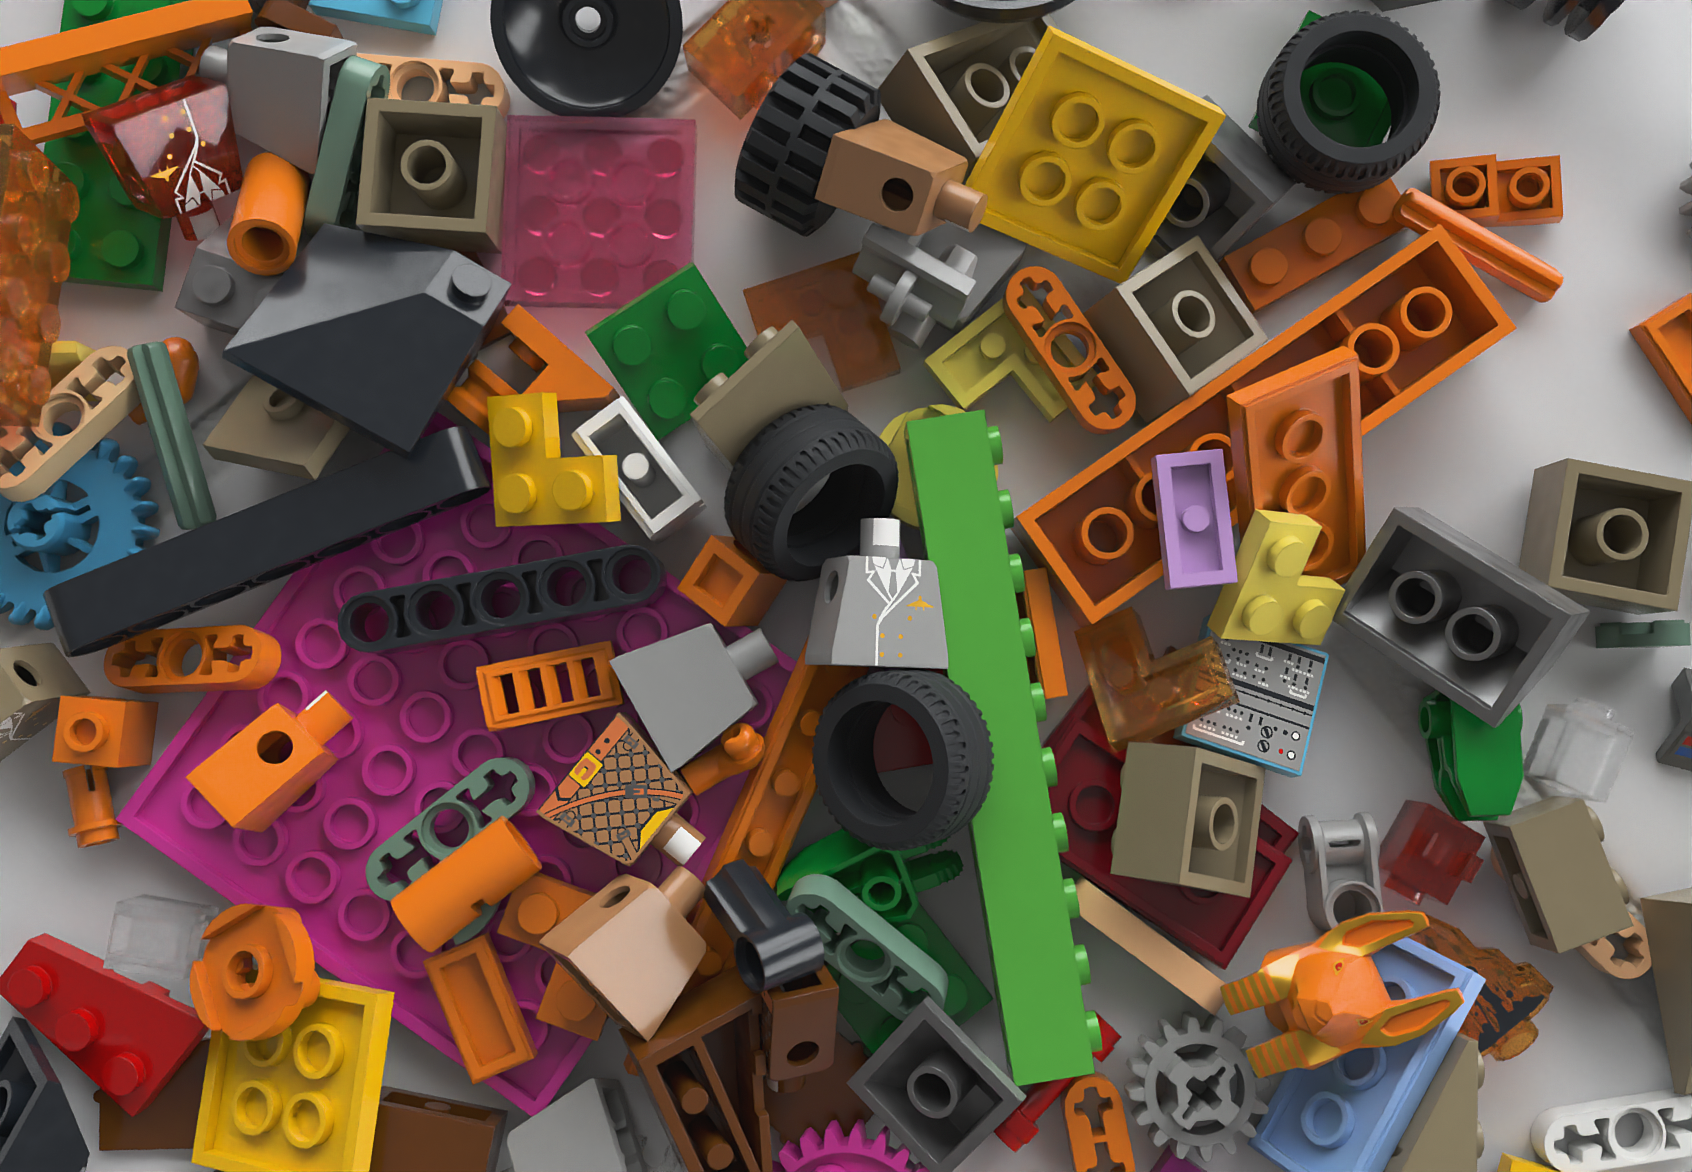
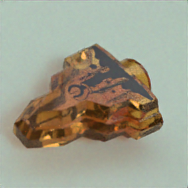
[1408,914,1554,1061]

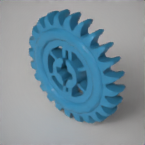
[0,422,160,631]

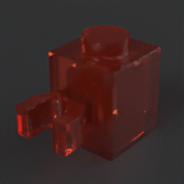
[1378,800,1486,906]

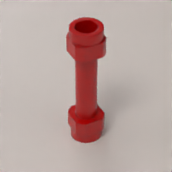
[993,1010,1122,1152]

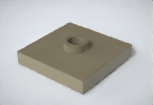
[202,375,350,480]

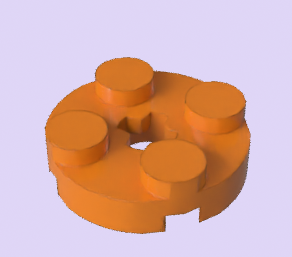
[190,903,320,1041]

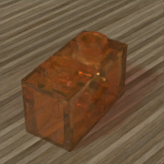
[682,0,826,120]

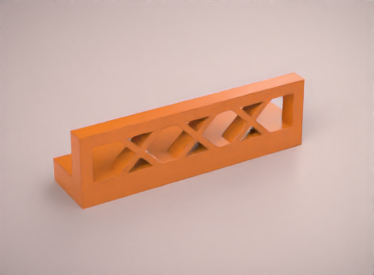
[0,0,253,150]

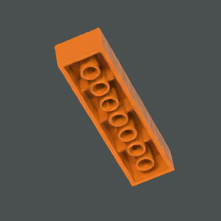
[1010,224,1517,628]

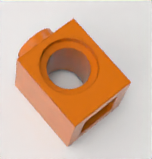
[677,535,788,627]
[52,696,159,768]

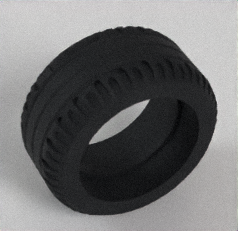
[1257,10,1441,194]
[724,404,899,582]
[812,668,994,851]

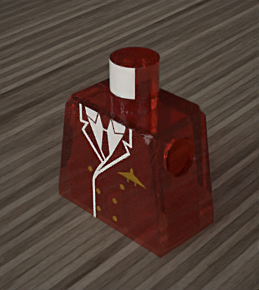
[81,74,243,241]

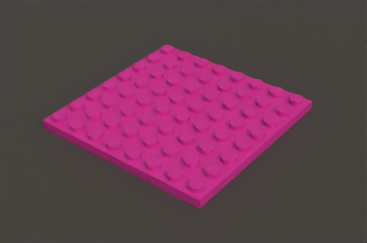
[115,412,797,1117]

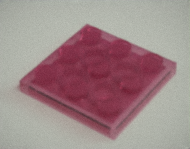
[501,115,698,309]

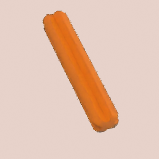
[1392,188,1564,303]

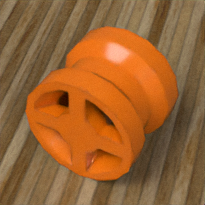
[446,358,519,436]

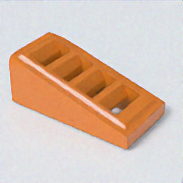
[476,640,625,732]

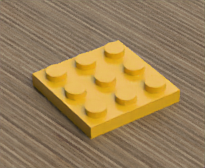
[965,25,1226,284]
[191,964,395,1172]

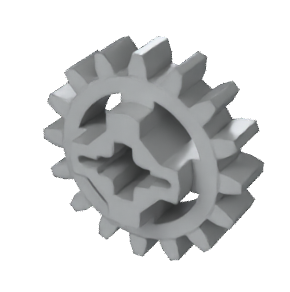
[1124,1011,1271,1162]

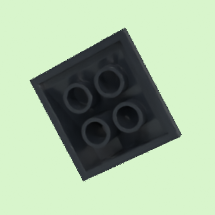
[222,223,512,459]

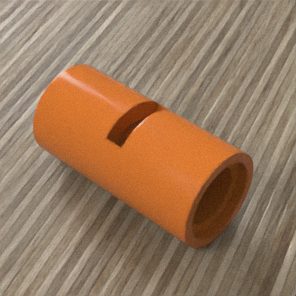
[227,152,310,276]
[391,815,542,953]

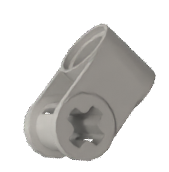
[1298,812,1384,933]

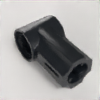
[703,859,825,994]

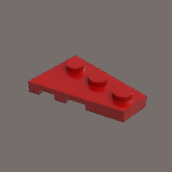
[0,933,209,1117]

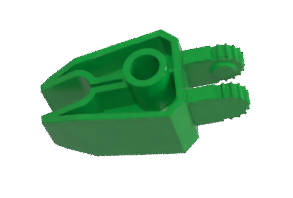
[1418,690,1524,822]
[777,829,964,933]

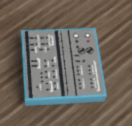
[1173,614,1329,778]

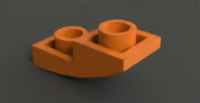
[1429,154,1563,227]

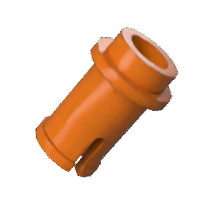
[62,765,123,848]

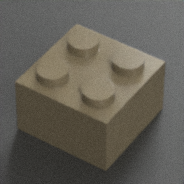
[356,97,512,254]
[1519,458,1692,615]

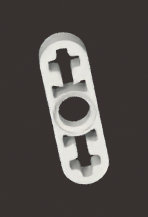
[1530,1088,1692,1172]

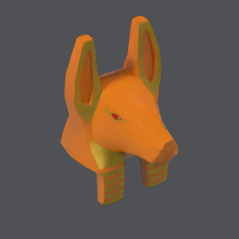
[1220,910,1465,1079]

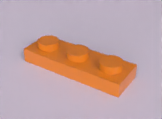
[1218,177,1407,315]

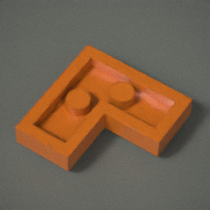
[497,872,608,1041]

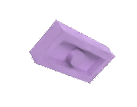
[1151,449,1238,590]

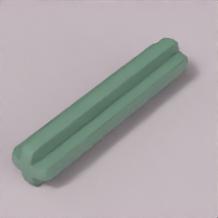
[127,341,217,530]

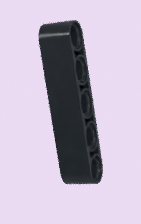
[338,545,667,654]

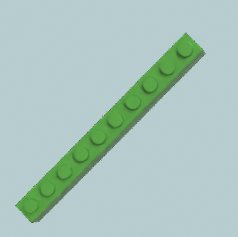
[904,410,1102,1086]

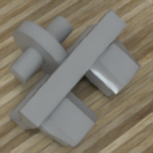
[852,223,978,329]

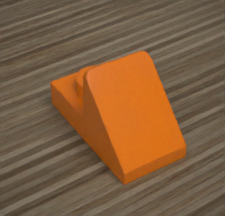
[501,304,620,413]

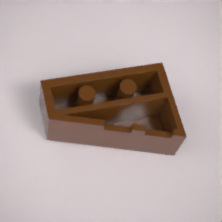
[618,966,773,1172]

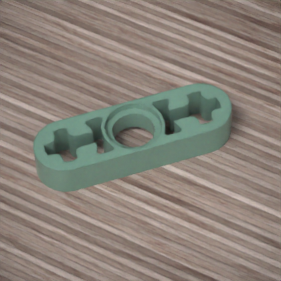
[304,55,390,237]
[366,757,535,901]
[785,874,949,1021]

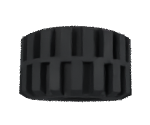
[734,53,881,237]

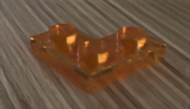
[743,252,901,393]
[1074,606,1240,751]

